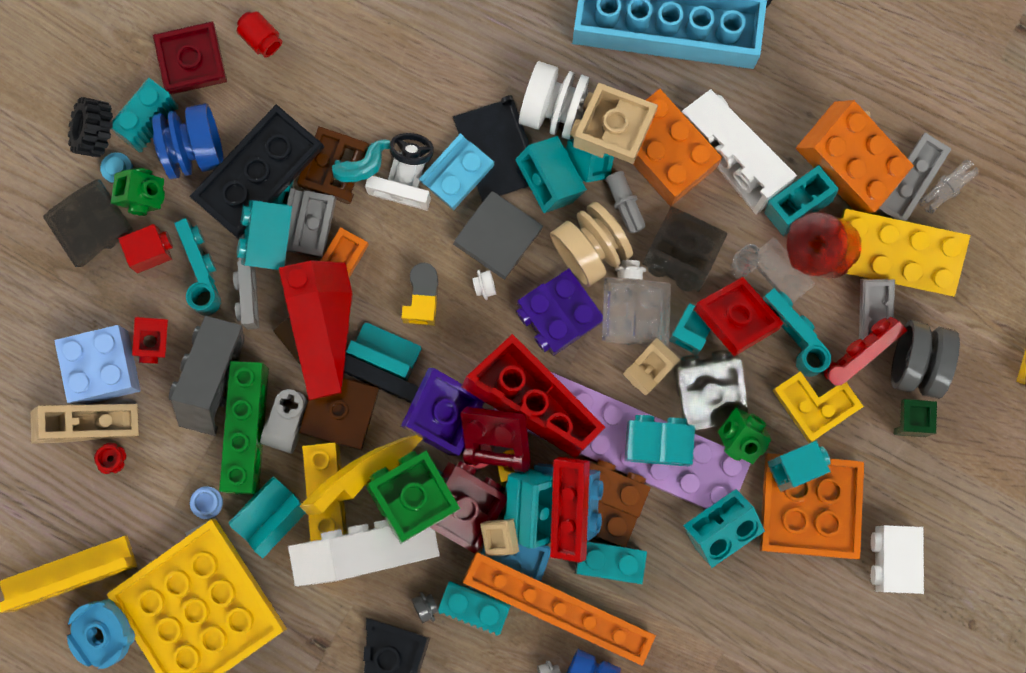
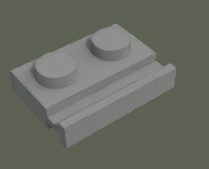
[287,188,336,259]

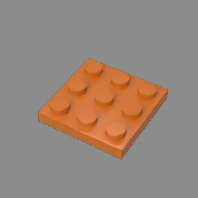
[760,453,864,560]

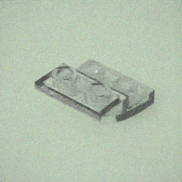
[602,277,671,346]

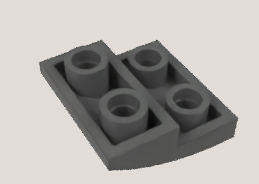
[453,191,543,280]

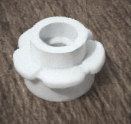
[615,260,646,282]
[472,270,496,300]

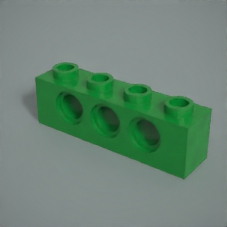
[219,361,269,495]

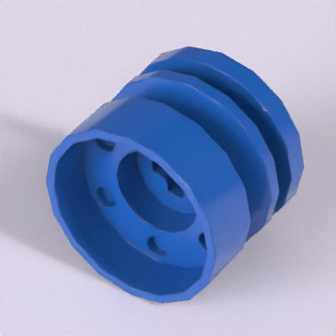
[152,103,224,180]

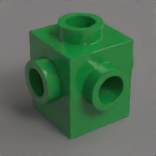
[111,168,165,216]
[718,407,772,465]

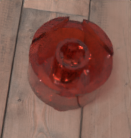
[786,212,862,279]

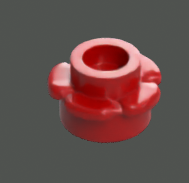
[94,442,127,474]

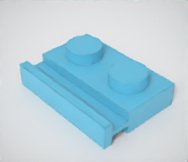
[419,133,495,211]

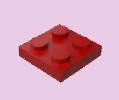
[694,277,784,357]

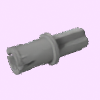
[605,171,645,233]

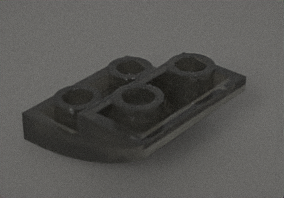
[43,179,133,267]

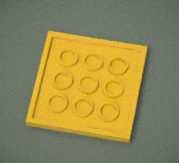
[106,518,287,673]

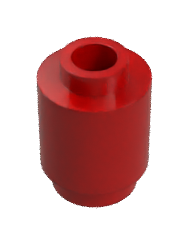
[236,11,282,58]

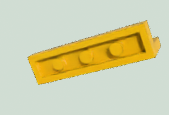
[0,536,138,613]

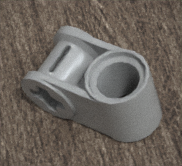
[260,389,308,454]

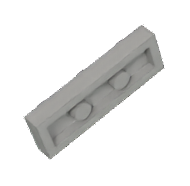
[876,132,951,221]

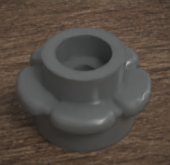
[411,592,439,623]

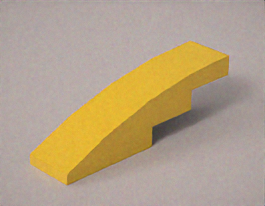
[300,435,422,515]

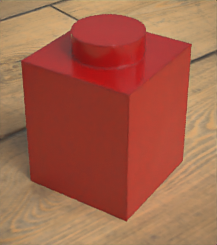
[118,224,173,274]

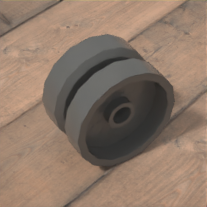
[891,320,960,399]

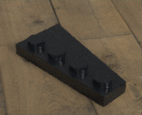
[363,618,430,673]

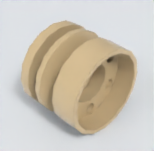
[550,202,633,287]

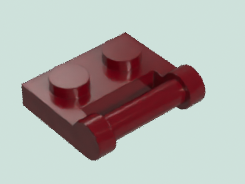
[461,407,530,473]

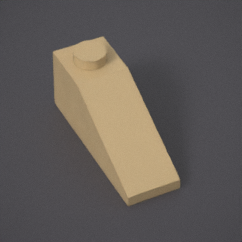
[30,404,139,444]

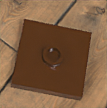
[299,378,380,451]

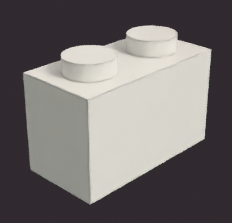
[871,525,924,594]

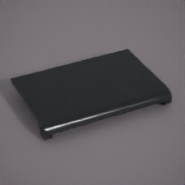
[453,95,530,202]

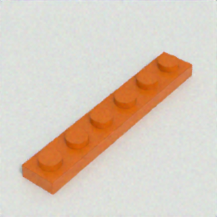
[462,552,656,666]

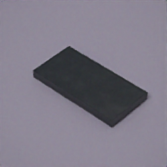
[190,104,324,240]

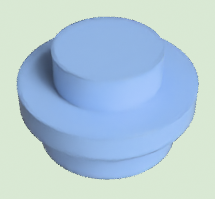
[190,486,223,519]

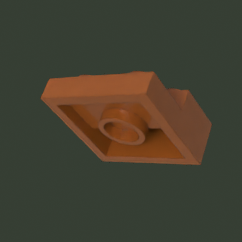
[590,459,651,548]

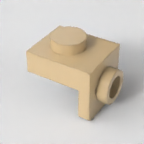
[623,338,680,395]

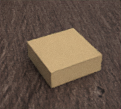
[480,519,520,556]

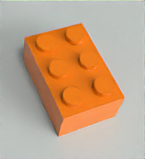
[633,89,723,207]
[795,100,914,213]

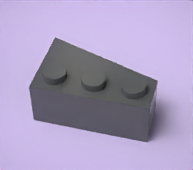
[169,316,245,436]

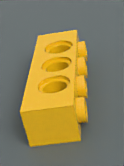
[302,443,347,541]

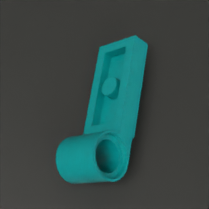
[174,218,221,316]
[762,288,831,377]

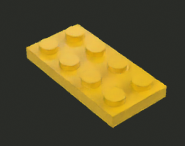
[829,208,971,297]

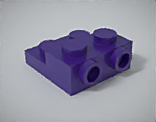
[516,268,605,356]
[401,368,484,456]

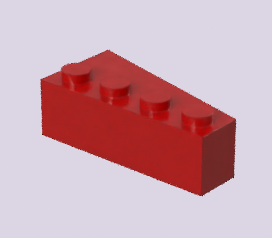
[461,334,606,458]

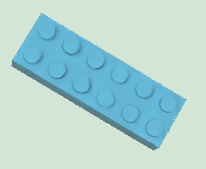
[572,0,767,69]

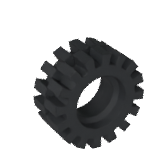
[68,97,113,158]

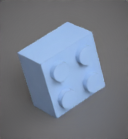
[54,325,141,405]

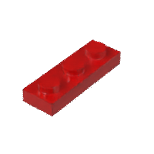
[550,457,590,563]

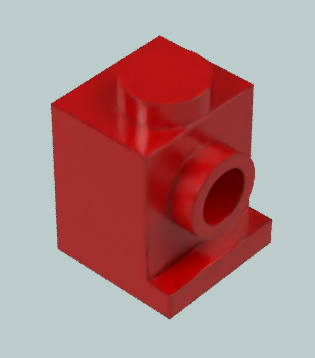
[132,317,168,364]

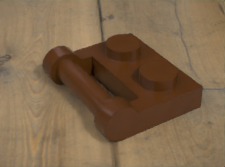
[297,126,370,204]

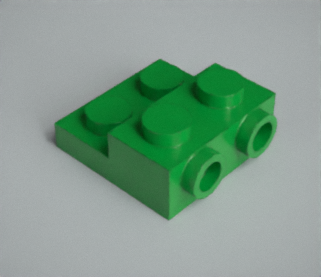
[366,450,460,544]

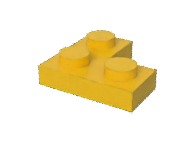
[772,371,864,443]

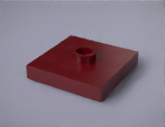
[153,21,227,95]

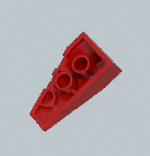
[279,261,353,401]

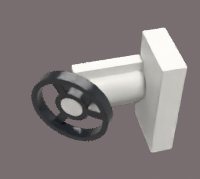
[365,133,434,211]

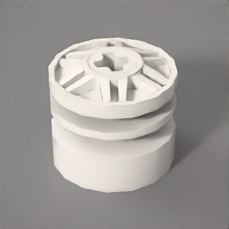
[519,61,590,140]

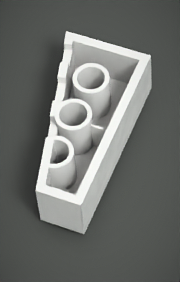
[682,89,797,215]
[288,520,440,587]

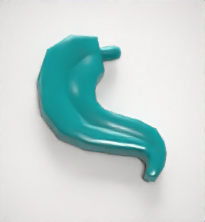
[332,140,390,182]

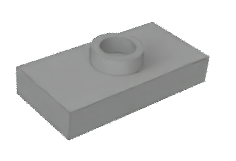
[859,279,895,340]

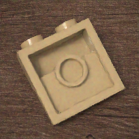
[570,83,658,164]

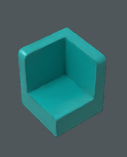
[566,139,614,182]
[669,303,711,356]

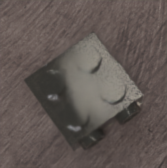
[642,206,728,292]
[674,350,748,430]

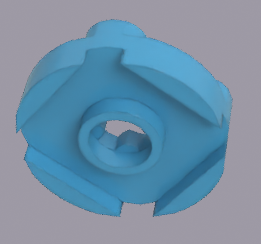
[67,599,135,669]

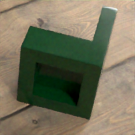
[894,399,937,437]

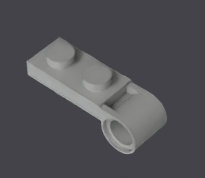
[233,233,260,330]

